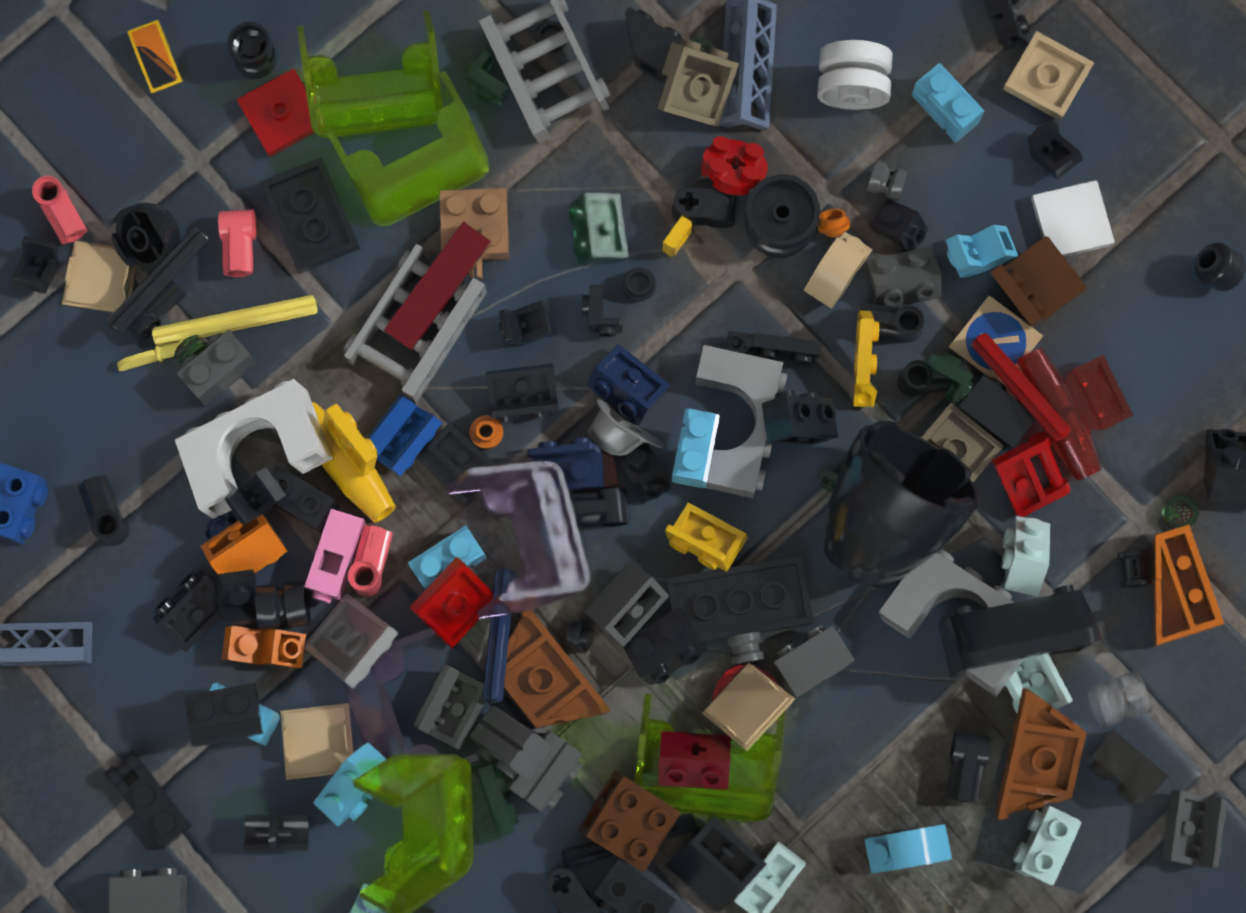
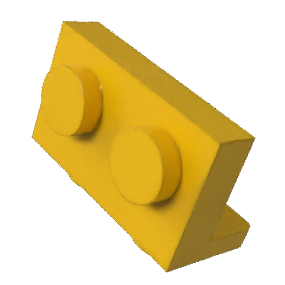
[665,503,748,572]

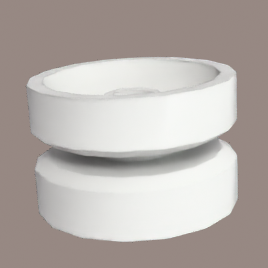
[817,40,892,110]

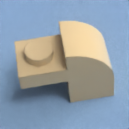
[804,232,873,309]

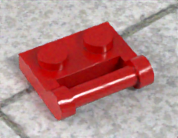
[991,432,1071,517]

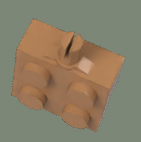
[440,188,510,280]

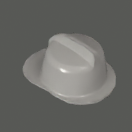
[587,399,664,456]

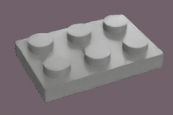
[305,593,398,689]

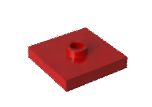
[236,68,327,157]
[409,557,493,648]

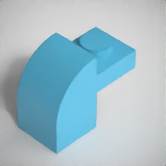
[946,224,1018,278]
[865,824,952,874]

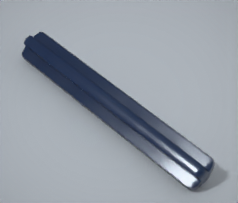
[482,569,515,703]

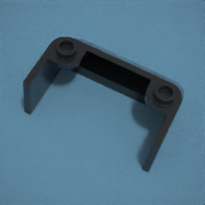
[938,585,1102,678]

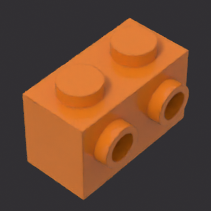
[200,515,288,575]

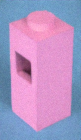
[304,509,367,604]

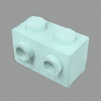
[1001,516,1050,597]

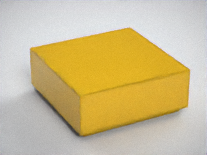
[663,216,692,257]

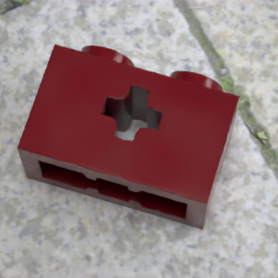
[658,731,731,790]

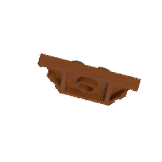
[504,606,611,729]
[995,687,1087,820]

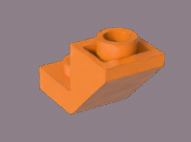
[221,626,306,668]

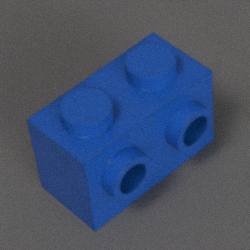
[0,463,48,545]

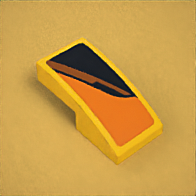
[127,20,183,93]

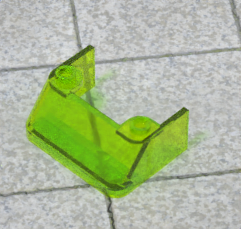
[297,10,443,138]
[326,71,489,226]
[634,694,785,822]
[353,754,474,913]

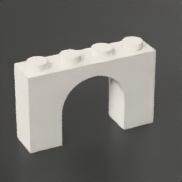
[175,379,333,519]

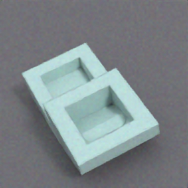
[734,841,806,913]

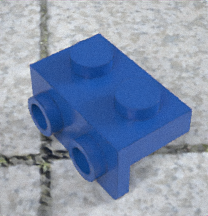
[366,394,442,477]

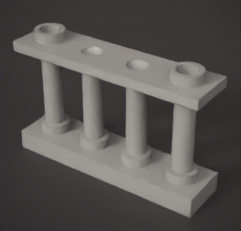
[479,0,610,143]
[344,244,487,404]

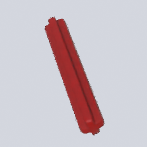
[972,333,1071,442]

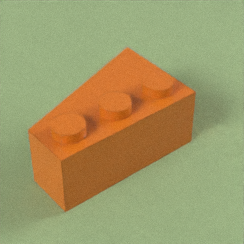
[1153,524,1225,647]

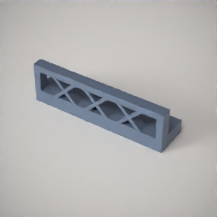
[719,0,777,131]
[0,622,93,666]

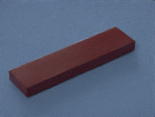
[384,221,491,351]

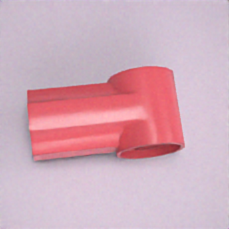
[32,176,88,245]
[218,210,257,278]
[348,525,393,597]

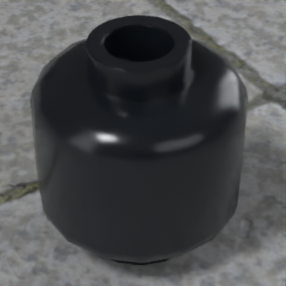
[1195,242,1246,292]

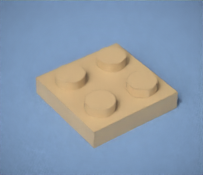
[1003,31,1094,121]

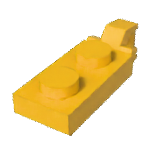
[853,311,879,407]

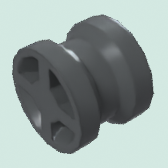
[727,632,765,666]

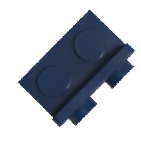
[587,344,670,425]
[527,438,604,494]

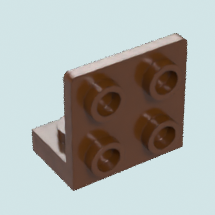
[990,236,1086,328]
[578,771,680,872]

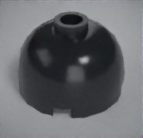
[112,202,180,272]

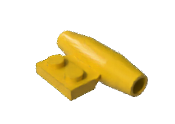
[312,402,396,523]

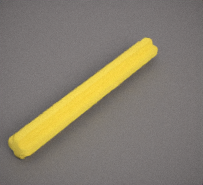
[152,295,318,346]

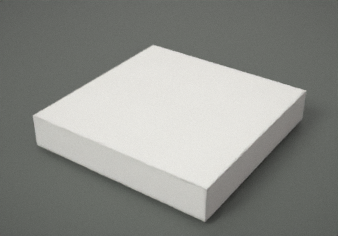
[1031,180,1115,257]

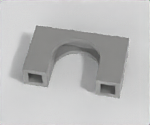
[696,345,787,499]
[879,549,1024,697]

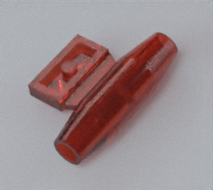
[1017,347,1133,481]

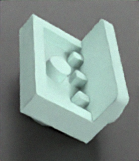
[1005,653,1073,713]
[1013,806,1081,885]

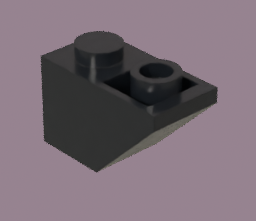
[625,7,682,83]

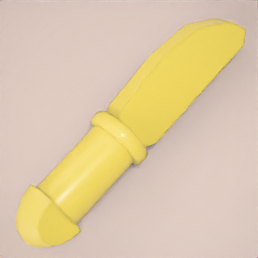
[117,339,187,371]

